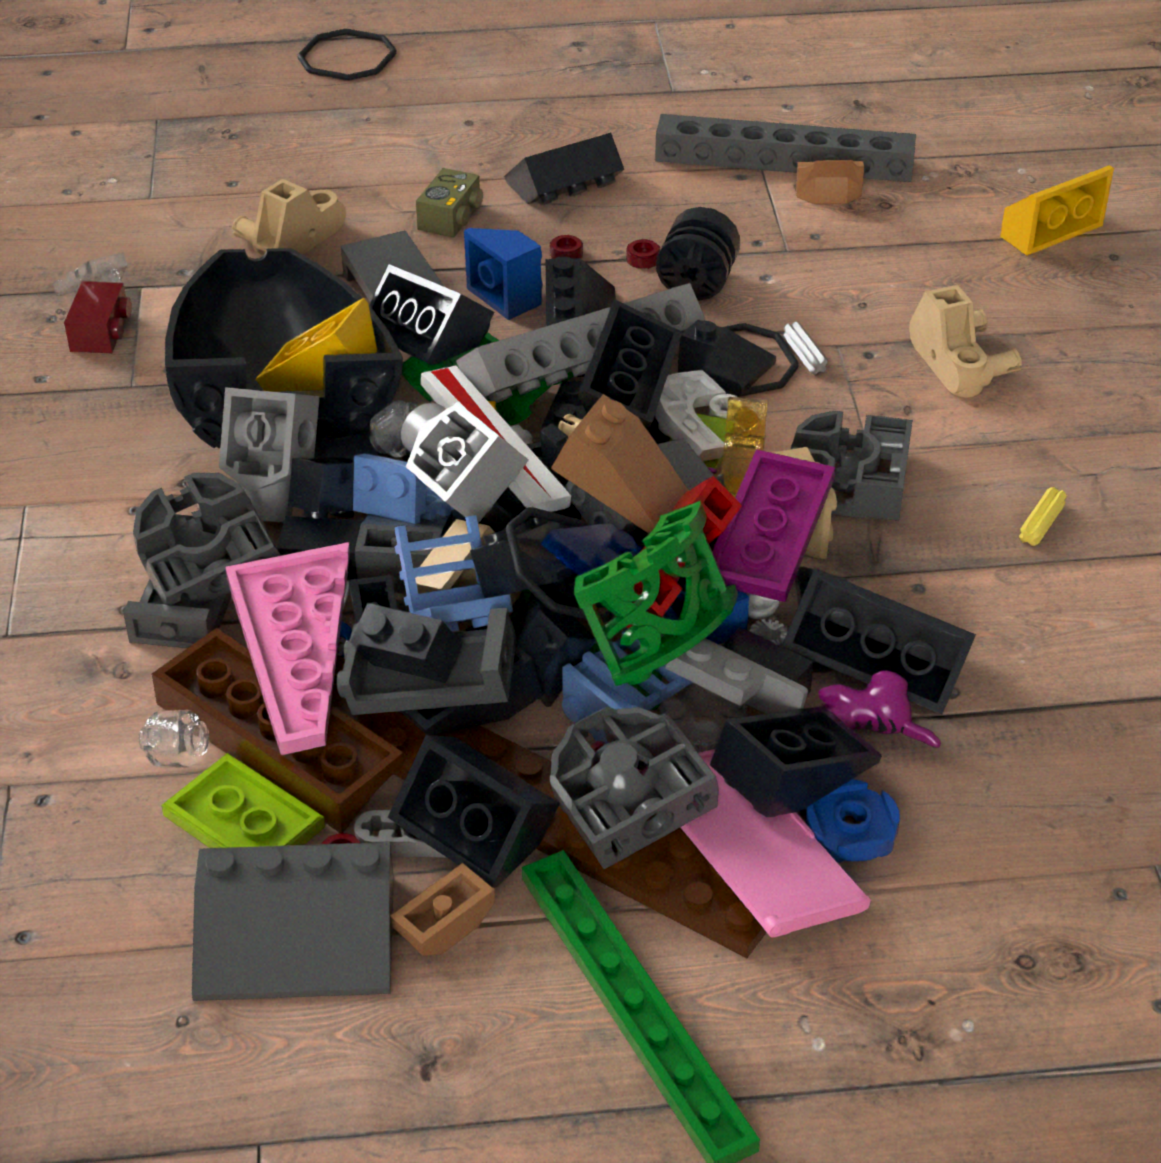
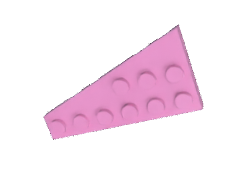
[225,542,350,755]

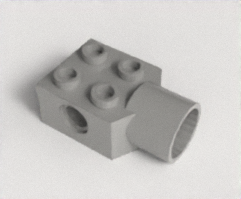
[219,387,319,522]
[401,402,529,523]

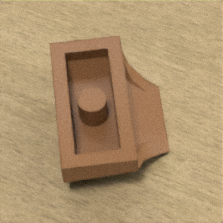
[795,160,864,204]
[390,863,495,956]

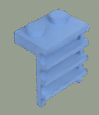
[353,453,454,524]
[394,515,513,632]
[562,628,693,744]

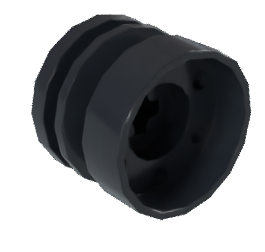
[656,207,740,301]

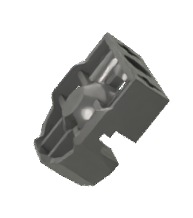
[791,411,913,521]
[133,473,281,608]
[550,707,719,869]

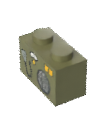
[416,168,483,237]

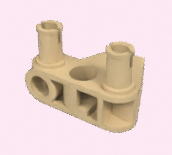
[232,179,346,255]
[909,285,1022,398]

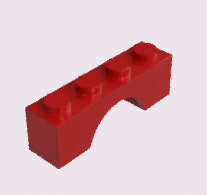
[616,476,742,629]

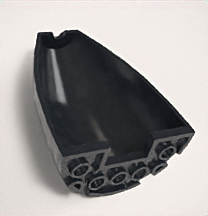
[165,248,403,448]

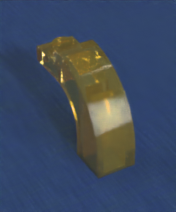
[721,397,768,497]

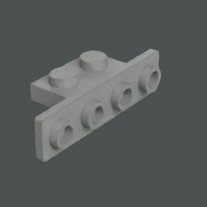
[660,617,808,714]

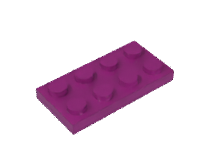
[712,449,835,602]

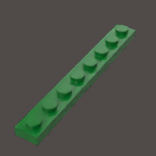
[522,850,760,1163]

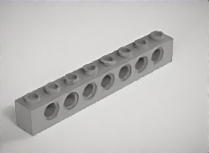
[456,283,706,403]

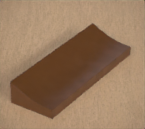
[152,628,404,833]

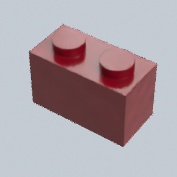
[64,281,132,353]

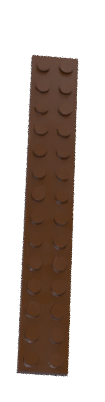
[331,655,767,958]

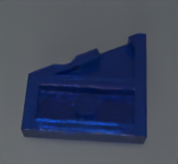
[541,523,643,575]

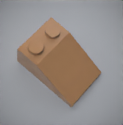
[551,394,689,534]

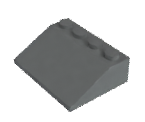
[192,842,394,1001]

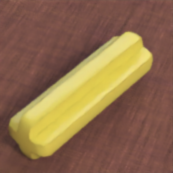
[1019,487,1067,546]

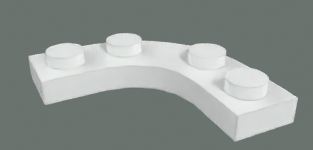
[655,370,727,461]

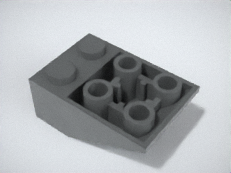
[355,510,453,582]

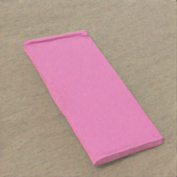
[637,749,871,938]

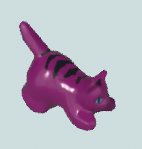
[818,671,941,748]

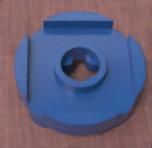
[806,779,900,863]

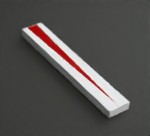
[421,366,571,512]

